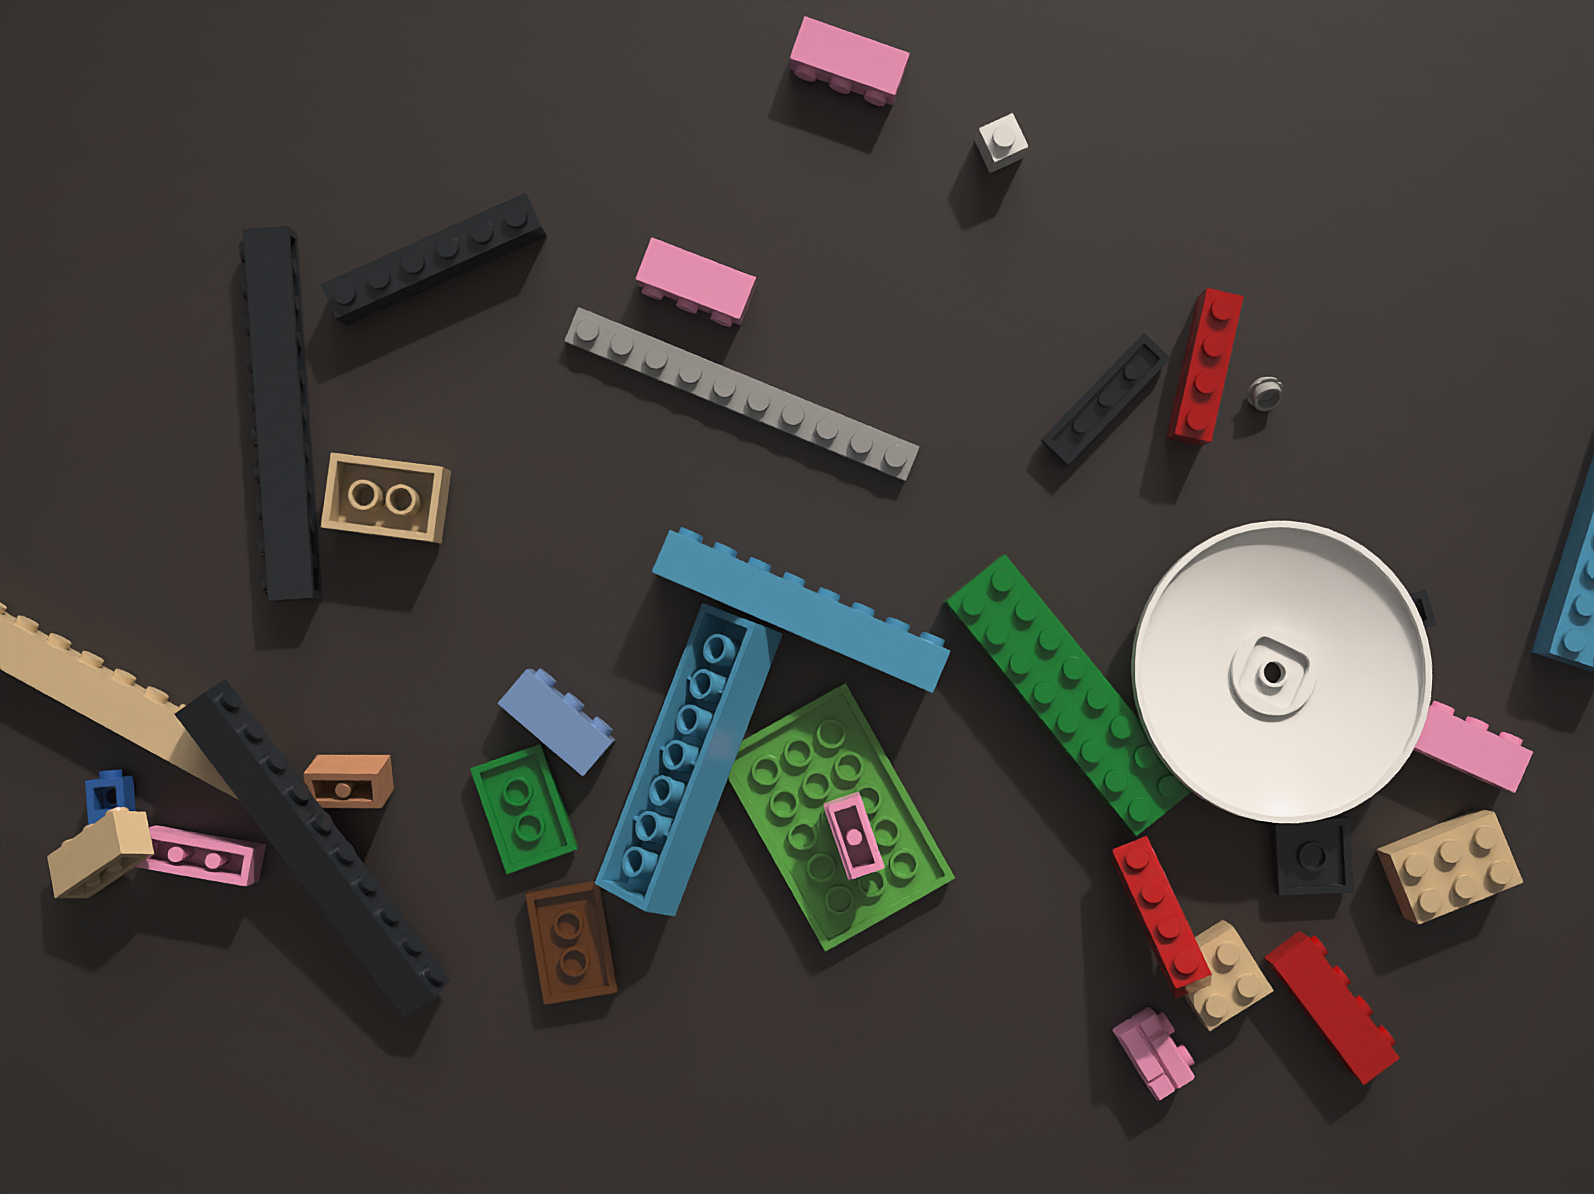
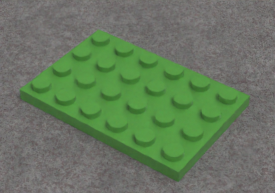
[728,683,955,952]

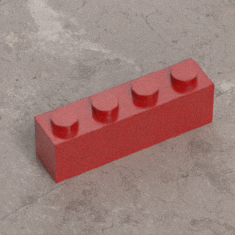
[1166,288,1244,447]
[1112,836,1212,999]
[1264,931,1400,1085]

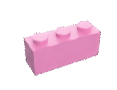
[790,16,910,106]
[635,237,757,327]
[1413,701,1533,793]
[136,825,266,886]

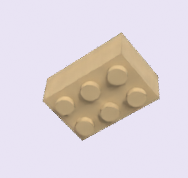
[321,453,451,544]
[1376,808,1523,925]

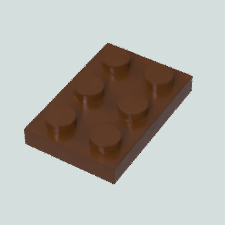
[525,880,619,1005]

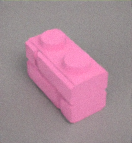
[823,792,885,880]
[1112,1007,1195,1100]

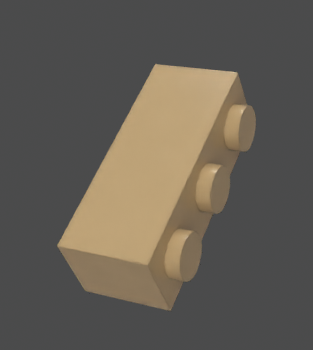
[47,807,154,898]

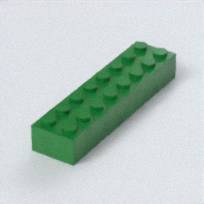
[943,554,1192,836]

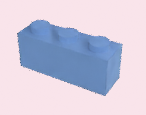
[497,668,616,776]

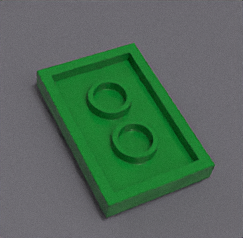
[470,743,579,874]

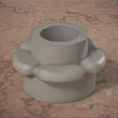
[1247,377,1283,411]

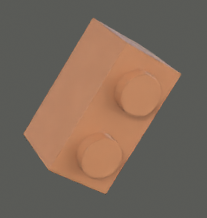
[303,755,394,808]

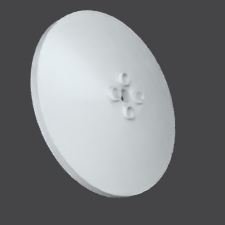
[1131,521,1432,823]

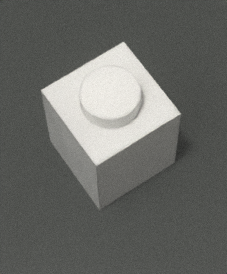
[975,113,1028,173]

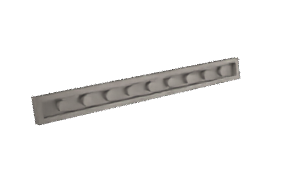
[564,307,919,482]

